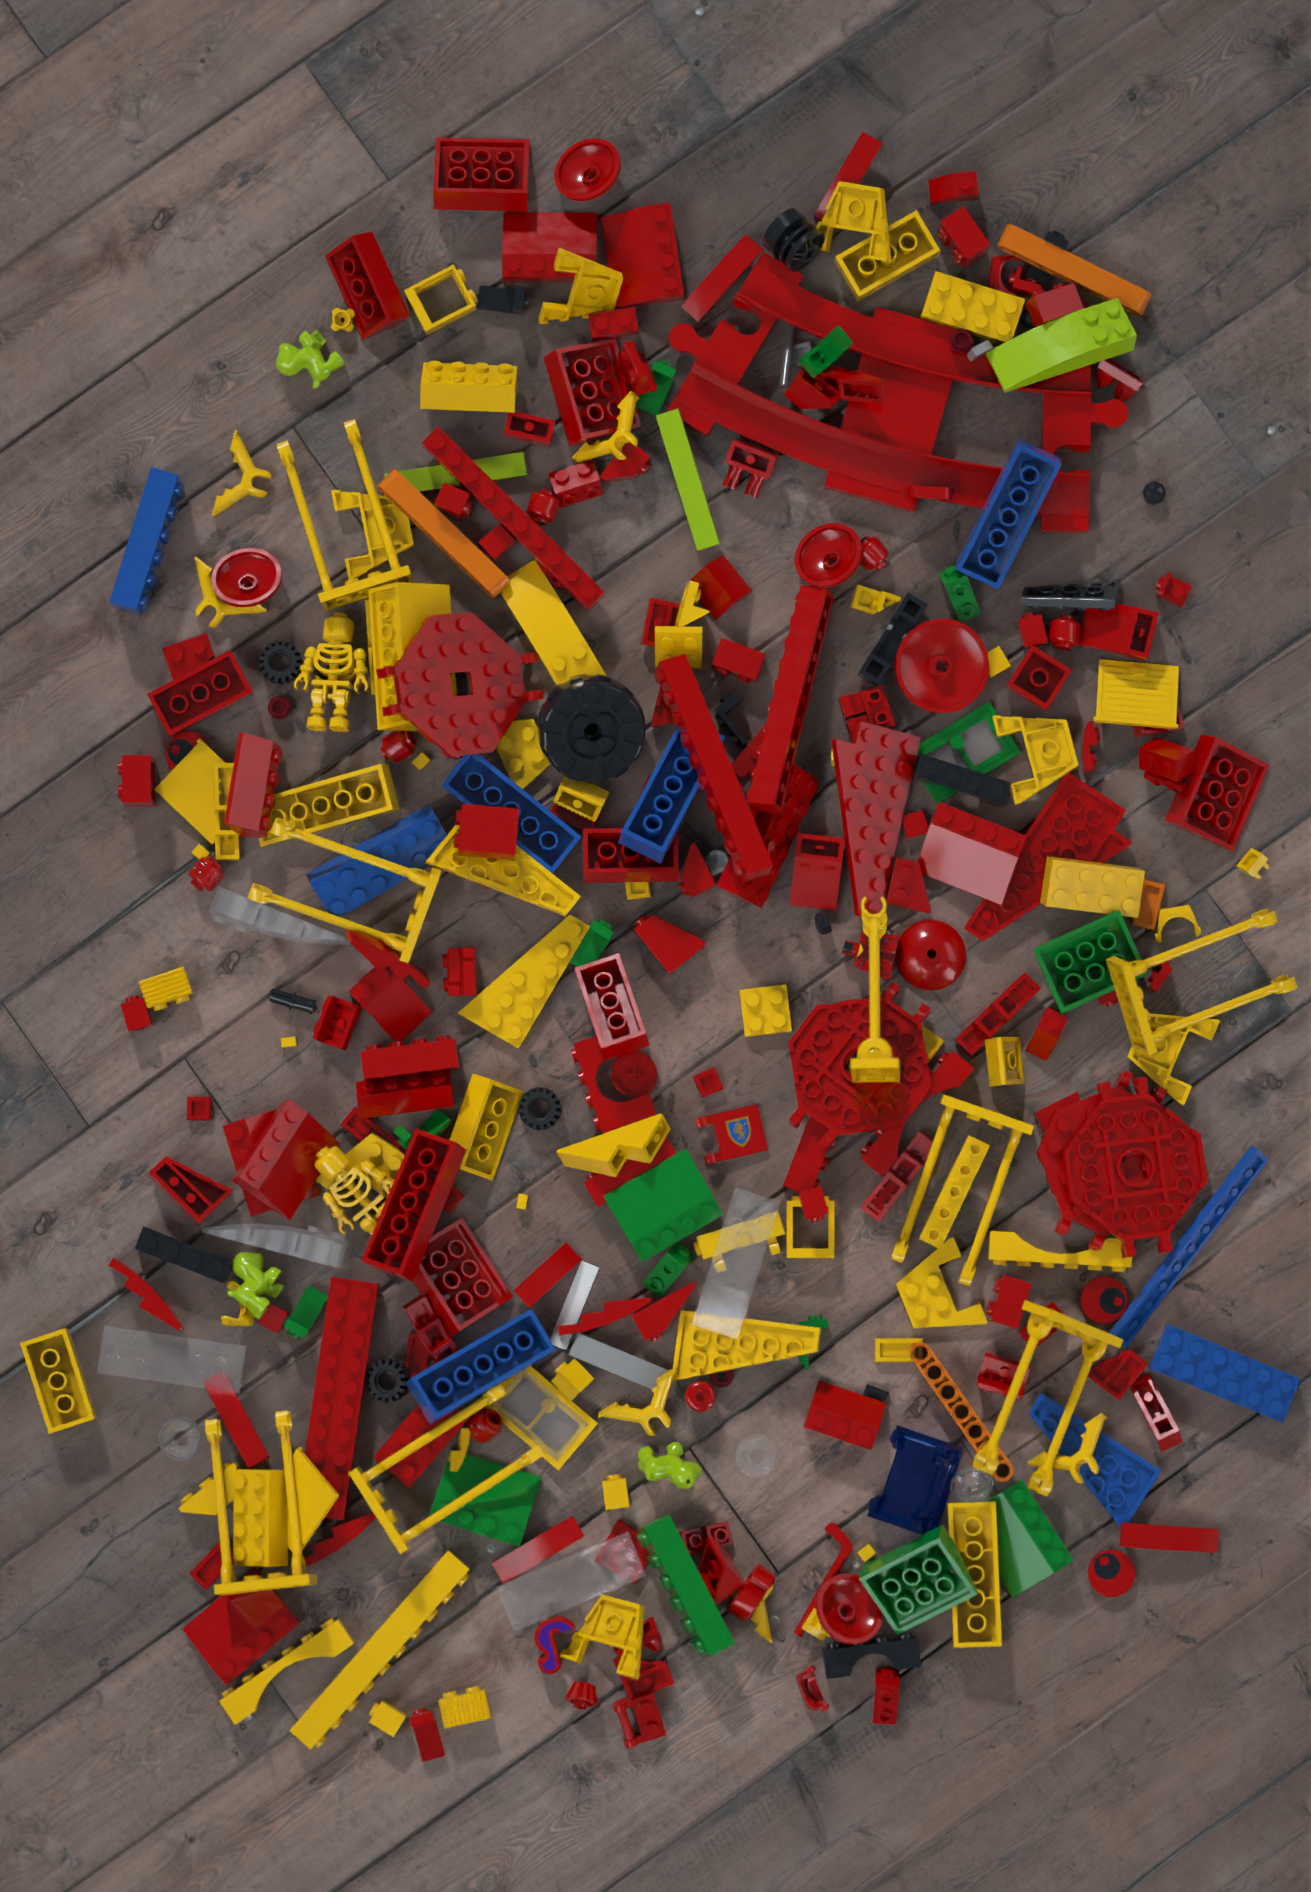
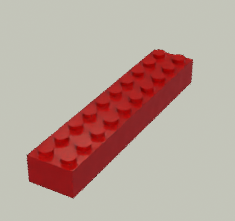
[305,1277,380,1520]

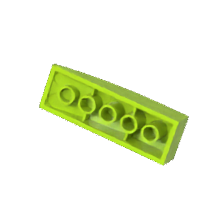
[986,298,1137,393]

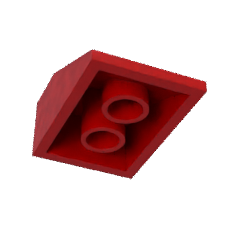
[348,966,432,1042]

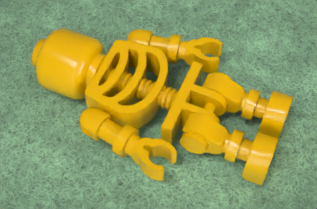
[294,612,370,732]
[315,1146,394,1235]

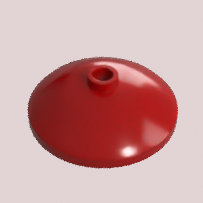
[554,138,621,201]
[794,523,863,588]
[211,548,282,607]
[895,920,966,991]
[816,1574,883,1645]

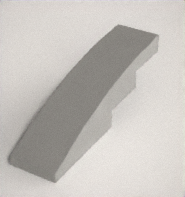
[569,1333,669,1389]

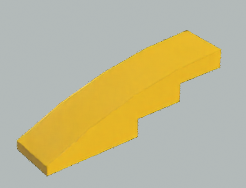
[213,763,239,861]

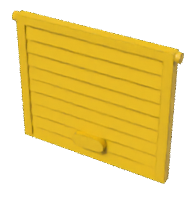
[1093,659,1179,729]
[154,738,225,845]
[283,1447,339,1551]

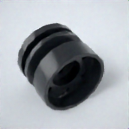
[762,208,825,272]

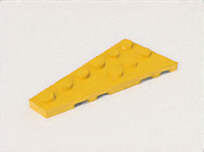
[425,825,581,916]
[458,915,590,1049]
[673,1310,821,1381]

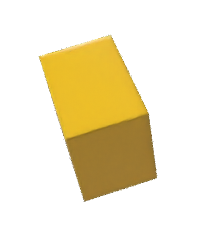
[412,752,431,771]
[191,844,210,859]
[281,1036,297,1048]
[516,1194,528,1210]
[857,1543,876,1562]

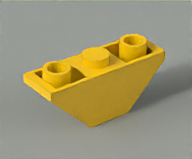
[178,1462,239,1515]

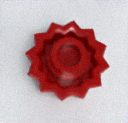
[565,1681,598,1710]

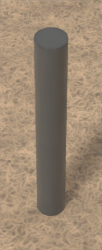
[779,325,796,390]

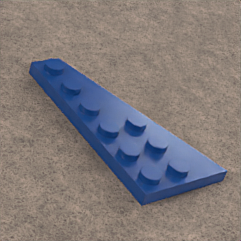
[1028,1393,1161,1528]

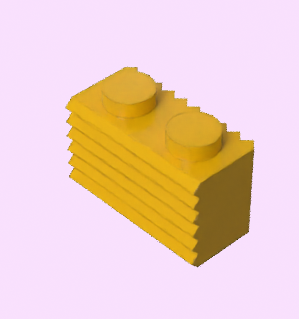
[553,777,610,822]
[139,966,194,1012]
[438,1685,492,1729]

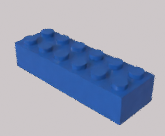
[955,438,1061,589]
[109,467,185,616]
[618,727,725,863]
[441,754,582,874]
[306,804,447,917]
[406,1309,556,1424]
[1147,1324,1301,1423]

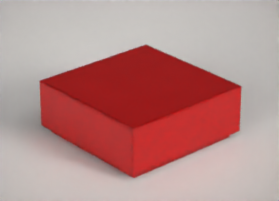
[902,810,929,840]
[693,1067,724,1098]
[187,1097,211,1121]

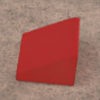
[257,1303,289,1334]

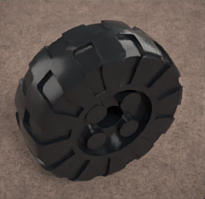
[537,674,646,784]

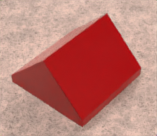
[688,555,752,620]
[698,1536,745,1604]

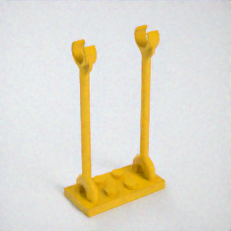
[276,419,415,612]
[248,818,441,963]
[850,896,900,1083]
[1106,908,1298,1055]
[891,1093,1034,1287]
[973,1300,1123,1496]
[349,1383,545,1554]
[205,1410,318,1595]

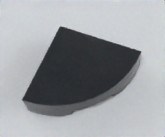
[863,1384,889,1402]

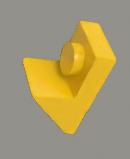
[674,581,711,627]

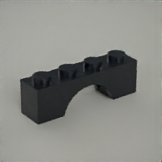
[858,592,928,687]
[912,754,1011,807]
[134,1226,233,1283]
[822,1633,921,1679]

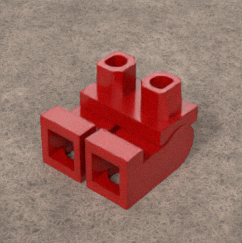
[838,685,895,741]

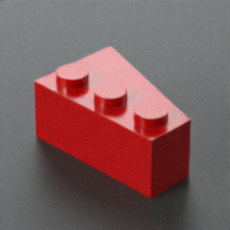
[148,1156,233,1227]

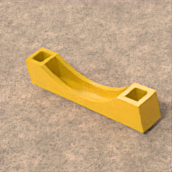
[988,1231,1132,1272]
[219,1618,355,1725]

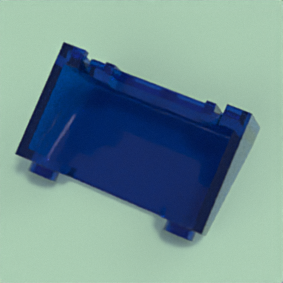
[867,1425,962,1535]

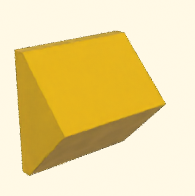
[985,1037,1025,1087]

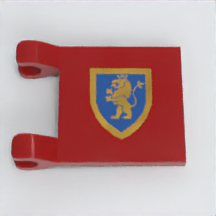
[695,1104,768,1165]

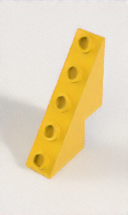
[556,1114,671,1177]
[919,1135,990,1249]

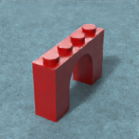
[571,1036,656,1134]

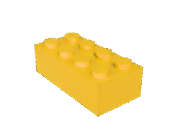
[834,210,940,302]
[920,271,1025,345]
[420,361,517,413]
[1040,856,1145,918]
[20,1328,97,1434]
[233,1469,288,1567]

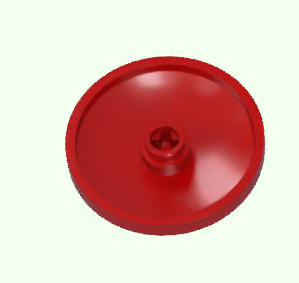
[894,619,989,713]

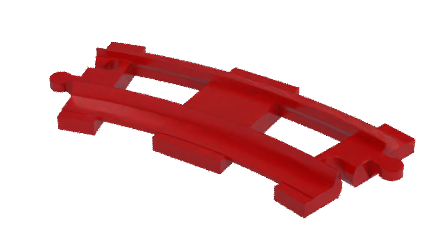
[667,252,1128,534]

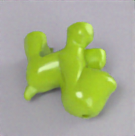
[276,330,345,389]
[227,1252,284,1320]
[638,1442,703,1489]

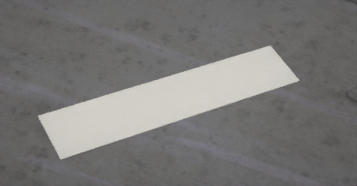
[550,1261,599,1350]

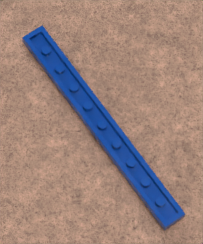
[1109,1145,1269,1348]

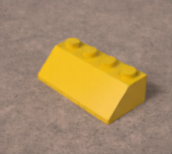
[450,1074,524,1181]

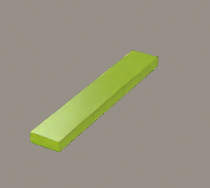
[656,409,720,551]
[384,452,527,493]

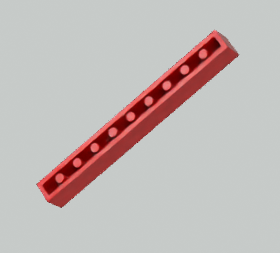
[422,427,605,612]
[746,585,834,814]
[654,654,773,882]

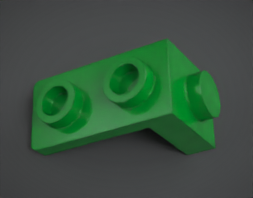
[798,326,853,378]
[637,360,676,416]
[938,566,981,623]
[570,919,614,967]
[393,1109,452,1150]
[642,1242,695,1298]
[283,1285,328,1340]
[798,1314,829,1369]

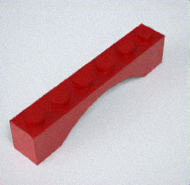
[860,1050,975,1177]

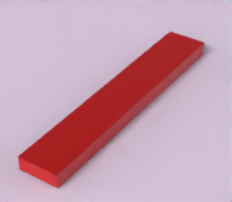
[340,1107,465,1214]

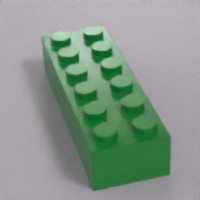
[636,1514,735,1657]

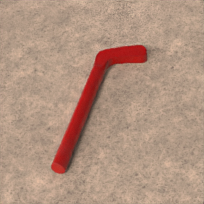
[794,1523,853,1637]

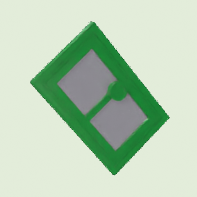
[914,701,1021,805]

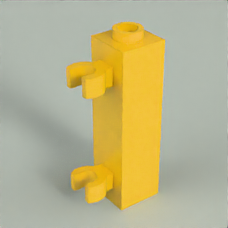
[693,1211,785,1273]

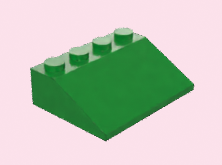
[1033,910,1148,1014]
[603,1148,724,1262]
[429,1449,542,1547]
[984,1479,1074,1598]
[859,1525,978,1635]

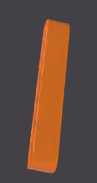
[997,224,1152,317]
[377,469,510,599]
[909,1342,1014,1482]

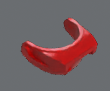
[987,255,1023,297]
[796,1665,829,1712]

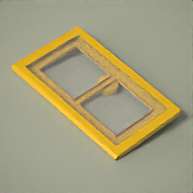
[484,1366,598,1471]

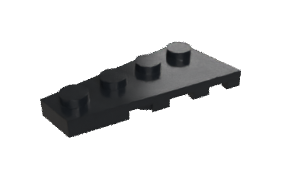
[1021,580,1121,610]

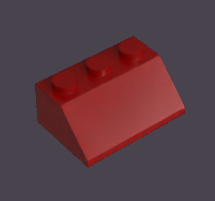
[803,1380,886,1450]

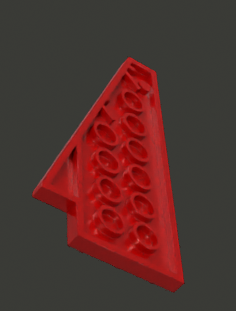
[832,721,921,917]
[963,773,1132,942]

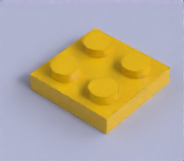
[655,626,702,668]
[739,984,792,1037]

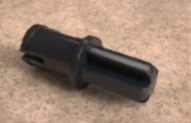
[268,988,317,1015]

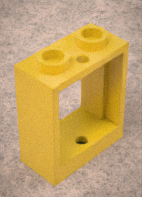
[404,264,478,336]
[786,1196,834,1258]

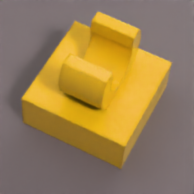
[1236,848,1269,879]
[802,1608,830,1641]

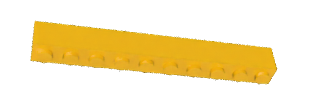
[289,1550,470,1750]

